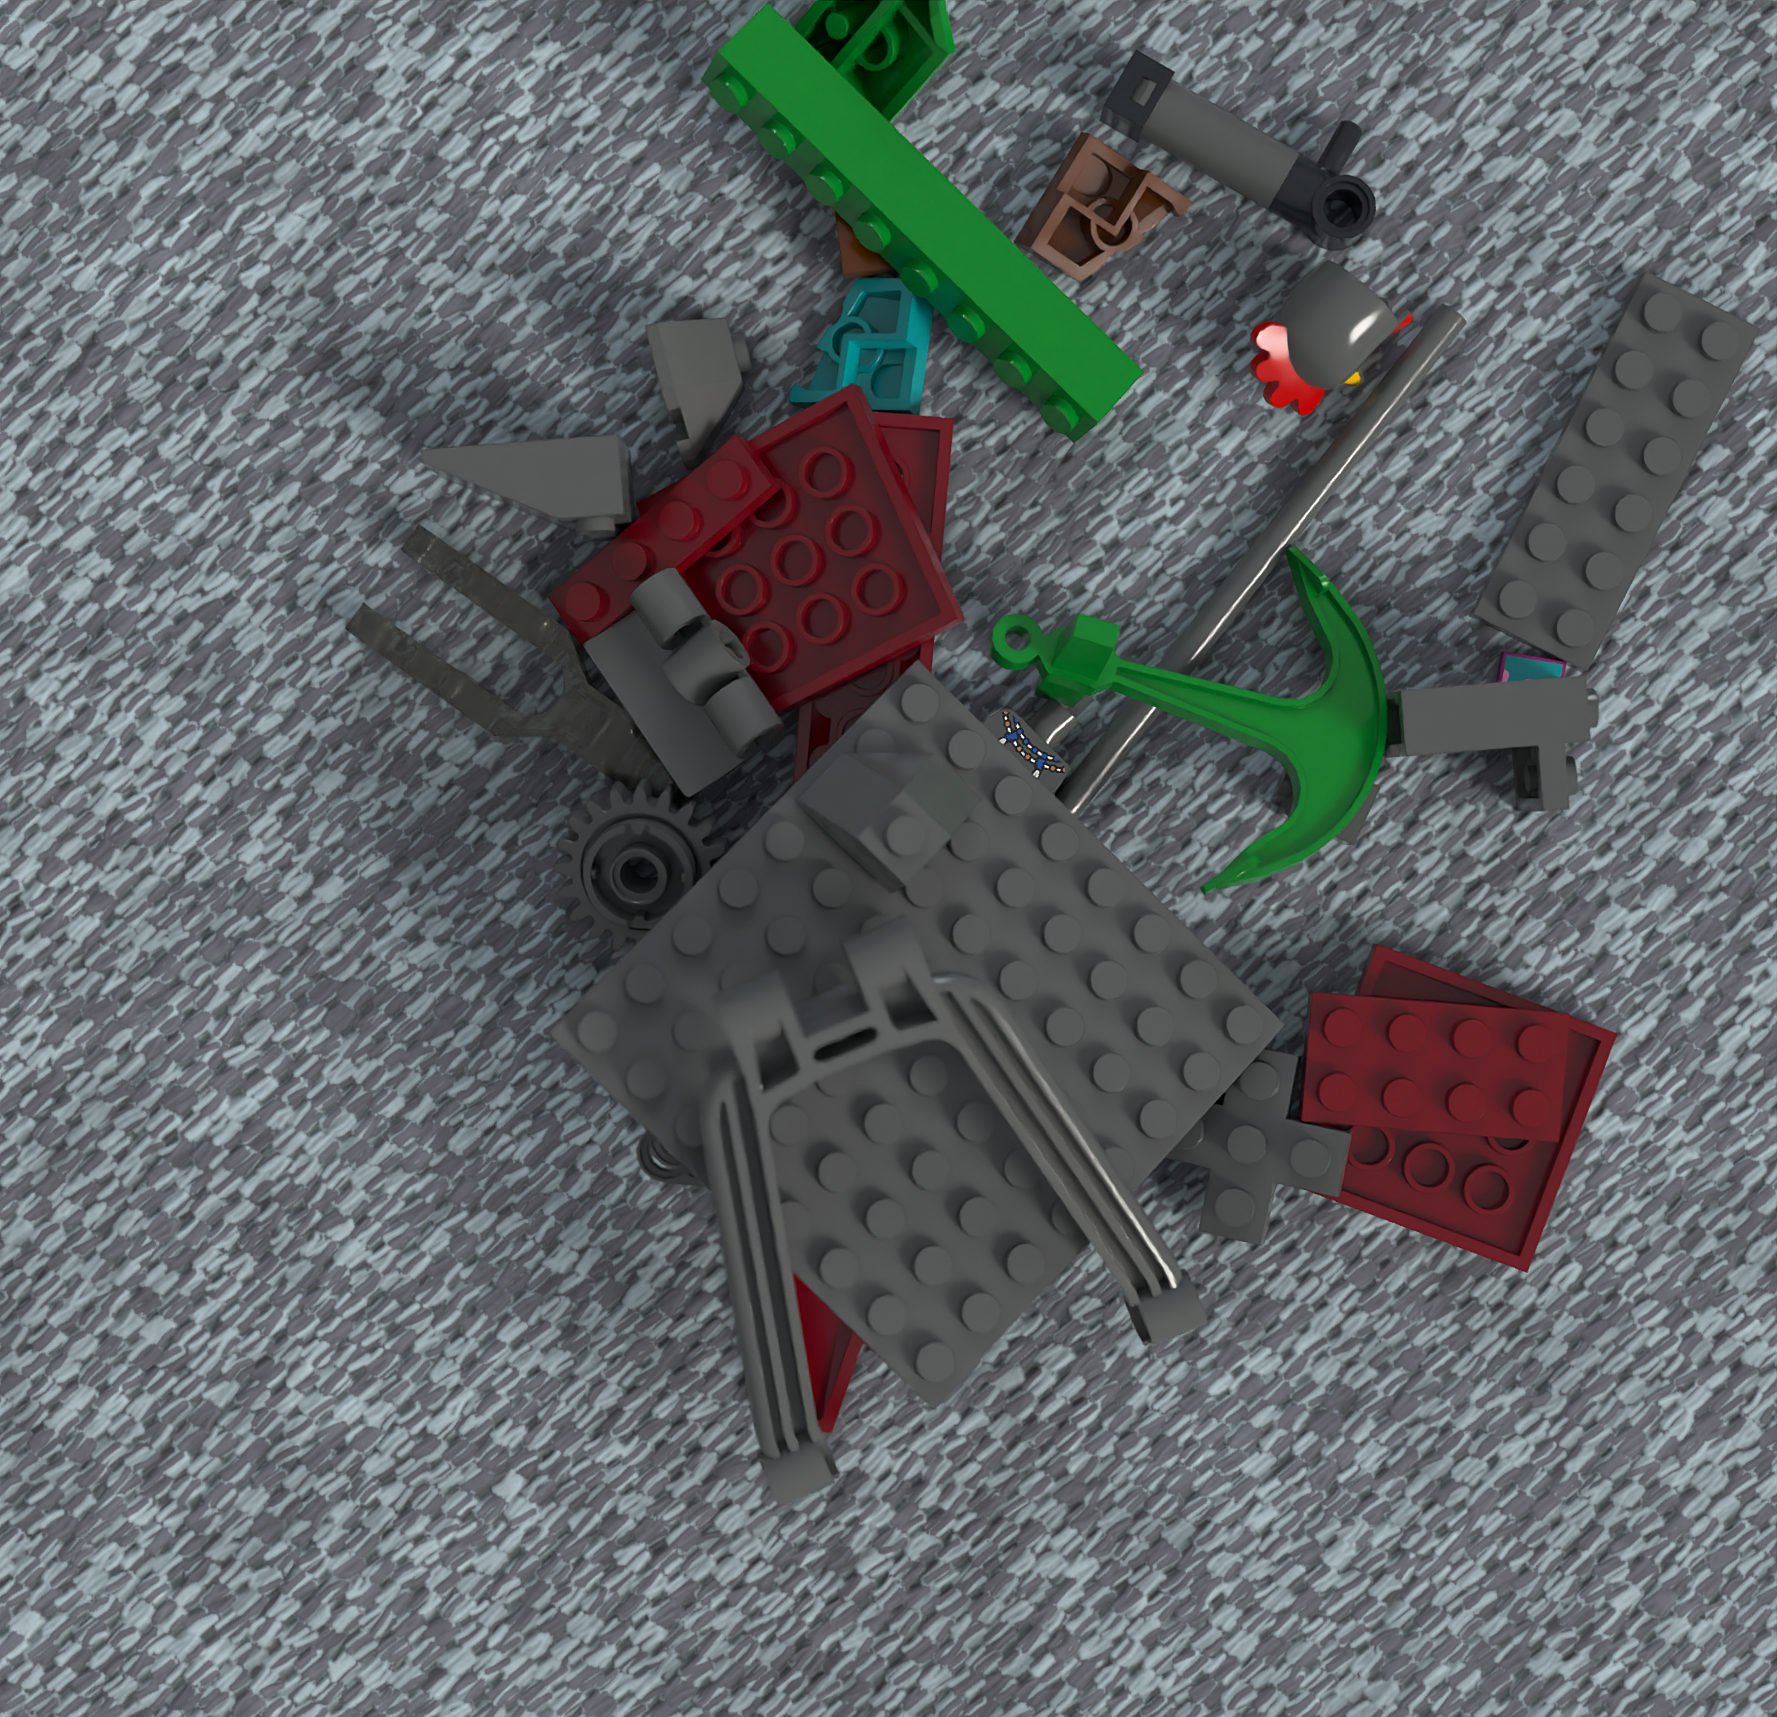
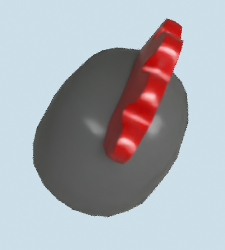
[1250,260,1413,416]

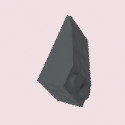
[420,434,636,542]

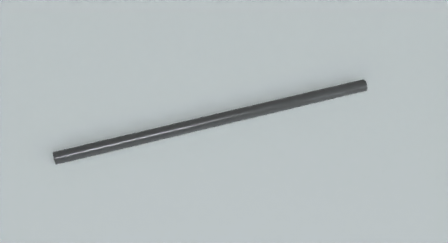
[1055,304,1466,818]

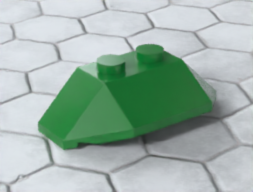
[794,0,956,124]

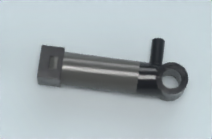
[1099,50,1376,251]

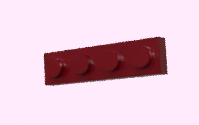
[548,435,781,647]

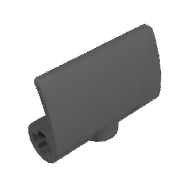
[584,568,785,797]

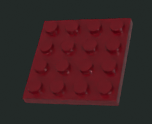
[636,384,966,717]
[1306,943,1618,1273]

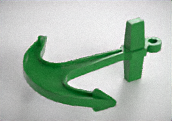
[988,546,1388,895]

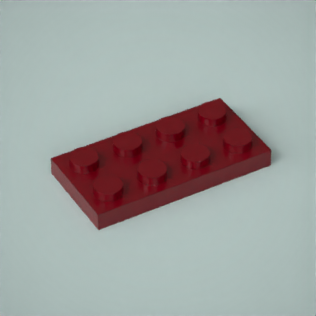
[1298,991,1570,1142]

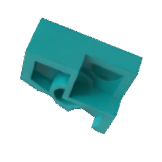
[789,278,934,415]

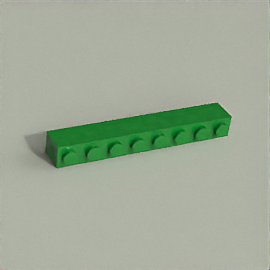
[700,2,1144,443]

